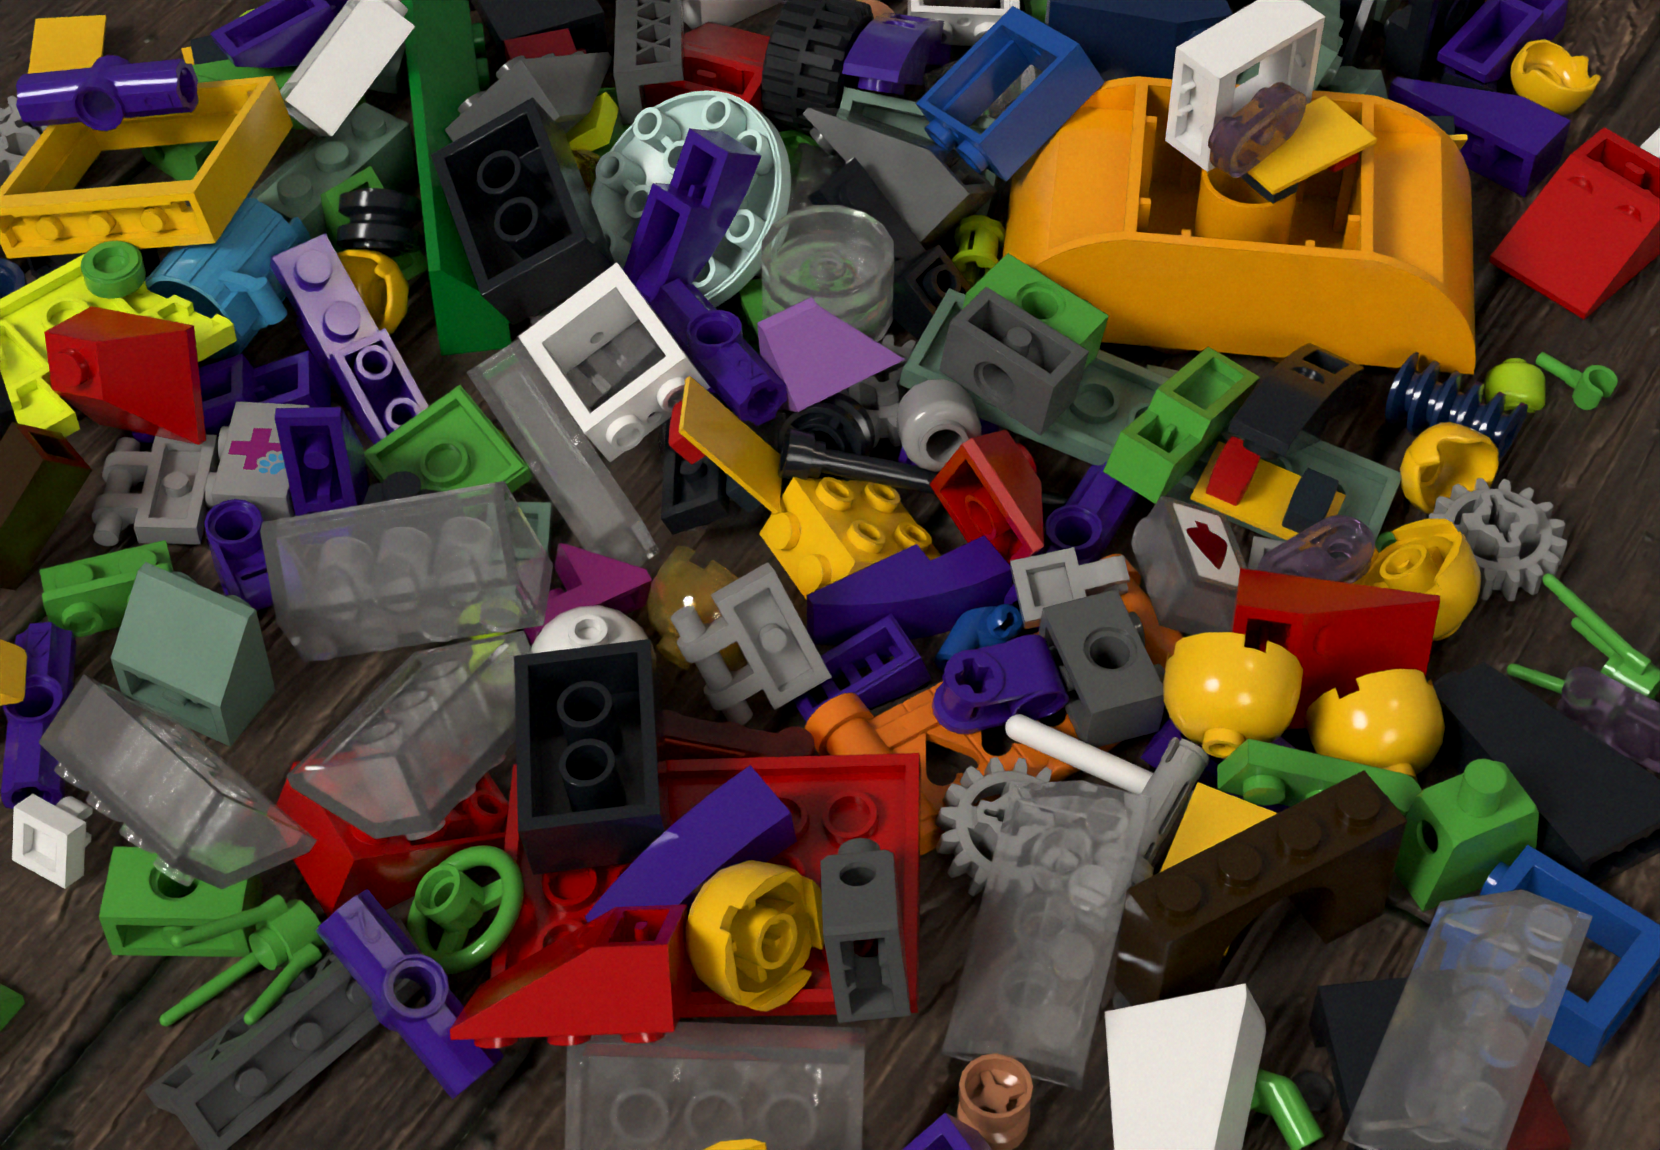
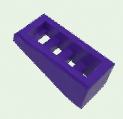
[792,613,932,723]

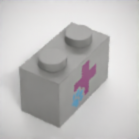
[205,401,310,539]

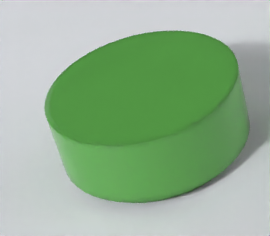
[81,241,146,299]

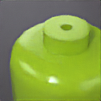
[1484,358,1546,413]

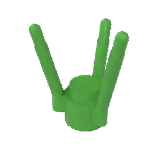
[1507,573,1660,719]
[159,894,324,1027]

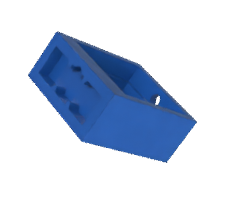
[916,6,1105,181]
[1442,845,1660,1068]

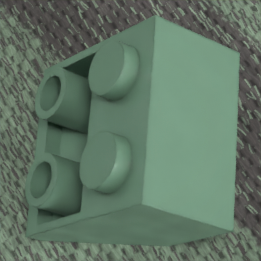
[111,562,275,747]

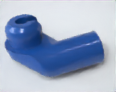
[935,604,1024,672]

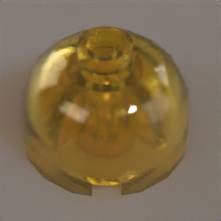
[646,546,746,670]

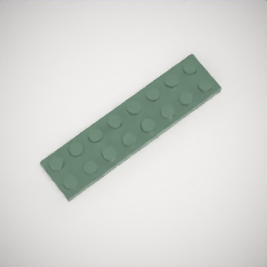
[899,288,1401,564]

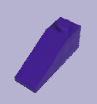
[1388,77,1571,197]
[274,407,370,545]

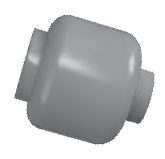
[897,379,982,472]

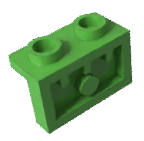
[40,540,174,637]

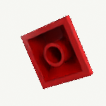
[44,306,206,445]
[929,429,1044,565]

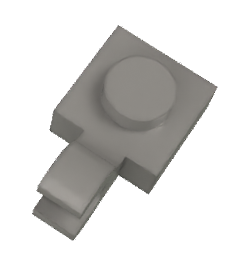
[1010,547,1130,629]

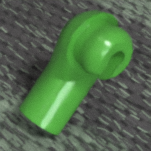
[1250,1068,1325,1150]

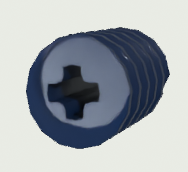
[1385,352,1528,458]

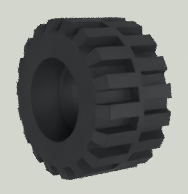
[761,0,874,134]

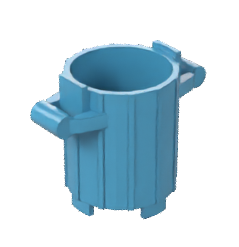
[145,189,311,363]

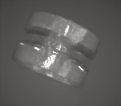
[761,205,894,342]

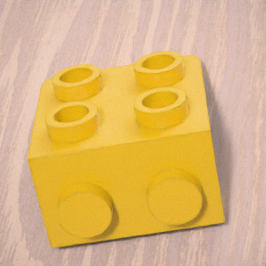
[759,477,941,600]

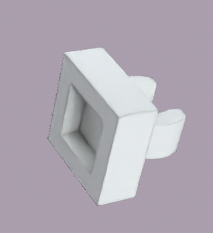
[12,794,93,889]

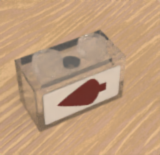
[1131,495,1247,635]

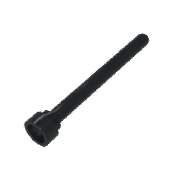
[778,428,1070,516]

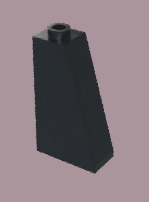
[1433,661,1660,886]

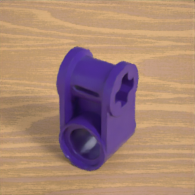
[204,499,300,611]
[932,634,1069,734]

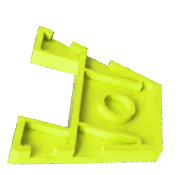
[0,254,237,438]

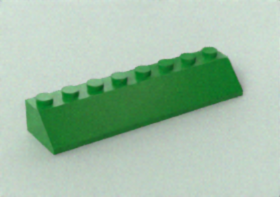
[401,0,521,356]

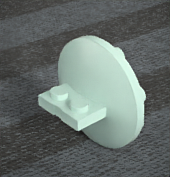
[590,90,791,307]

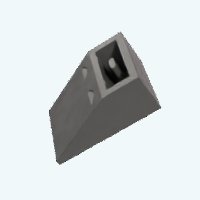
[445,51,613,142]
[802,107,998,243]

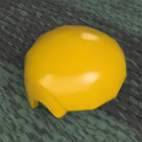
[1510,39,1601,115]
[337,249,409,335]
[1400,422,1499,514]

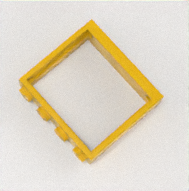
[0,76,293,259]

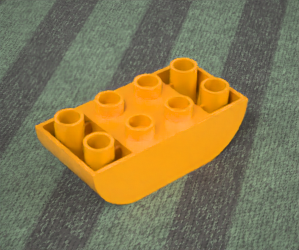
[1002,76,1476,375]

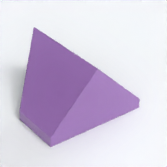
[757,297,905,412]

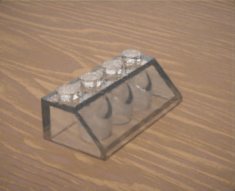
[260,481,553,662]
[286,631,533,840]
[38,674,317,889]
[942,780,1151,1090]
[1343,889,1593,1150]
[565,1022,866,1150]

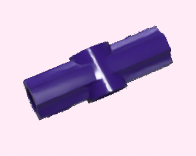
[16,55,199,131]
[649,278,787,426]
[1004,461,1139,633]
[1,622,77,809]
[316,889,504,1100]

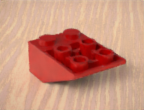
[644,22,770,114]
[1489,127,1660,320]
[1230,568,1440,730]
[269,741,509,918]
[450,904,693,1049]

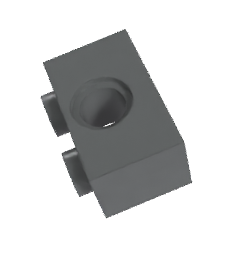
[939,287,1089,436]
[1038,589,1165,748]

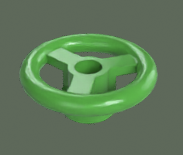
[407,845,524,974]

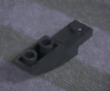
[807,157,972,341]
[1228,343,1370,460]

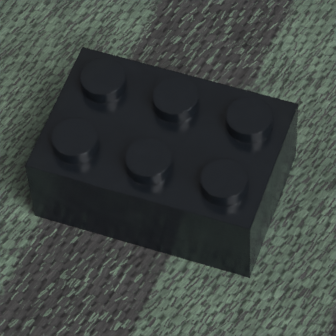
[431,97,615,325]
[514,639,670,875]

